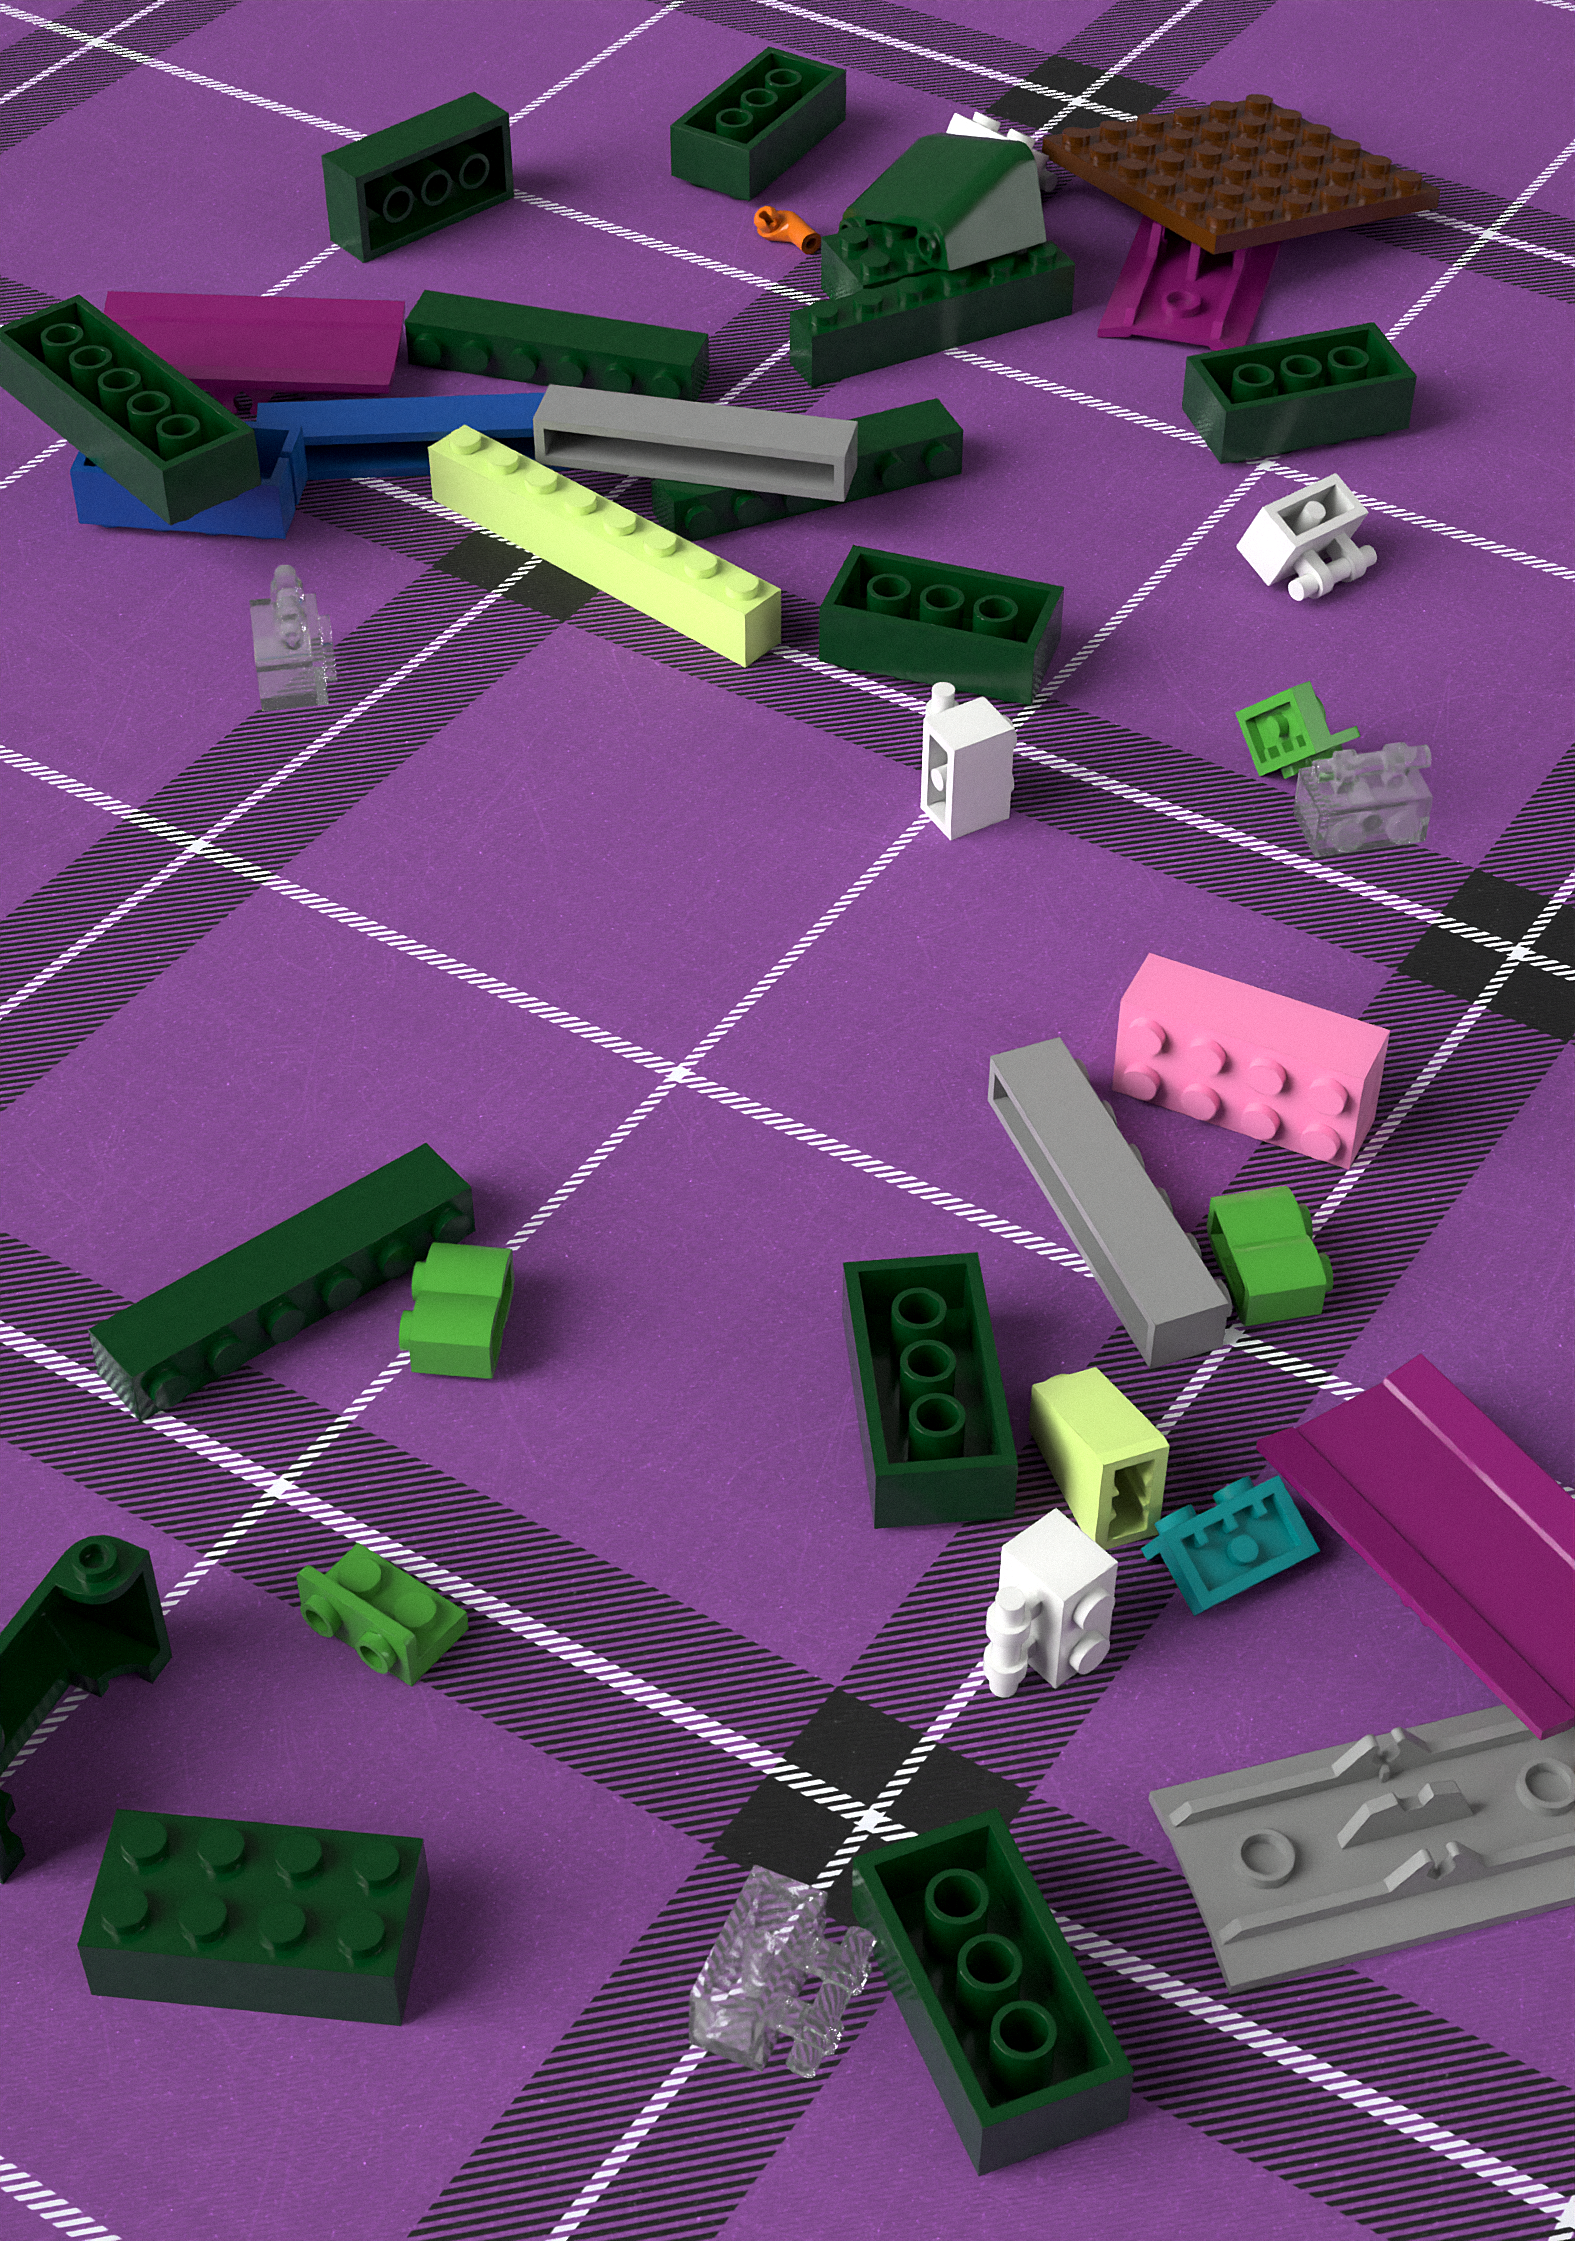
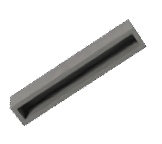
[533,384,858,502]
[988,1037,1232,1369]

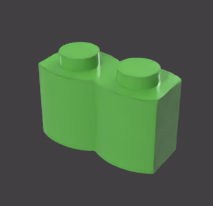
[1206,1185,1333,1326]
[399,1242,515,1379]

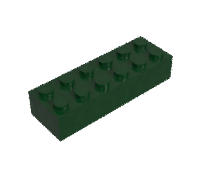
[0,294,262,526]

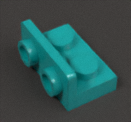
[1141,1475,1321,1617]

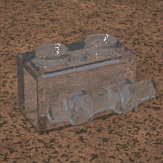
[249,565,337,712]
[1293,742,1433,857]
[689,1864,876,2078]

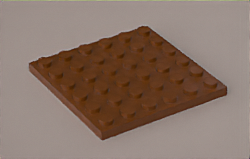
[1042,94,1440,255]

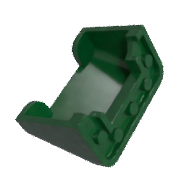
[839,132,1047,271]
[0,1535,173,1885]

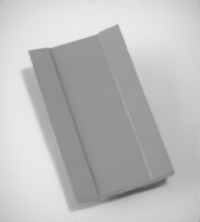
[1149,1704,1575,1995]

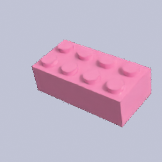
[1112,953,1390,1170]

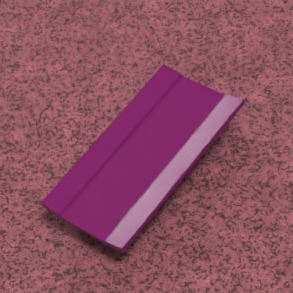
[1097,215,1283,351]
[103,291,406,415]
[1256,1353,1575,1741]

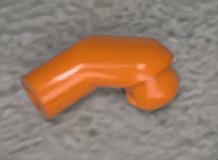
[754,206,821,255]

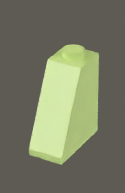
[1029,1367,1170,1550]

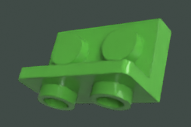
[1235,681,1361,779]
[296,1542,469,1687]

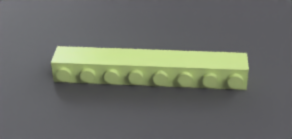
[428,425,781,668]

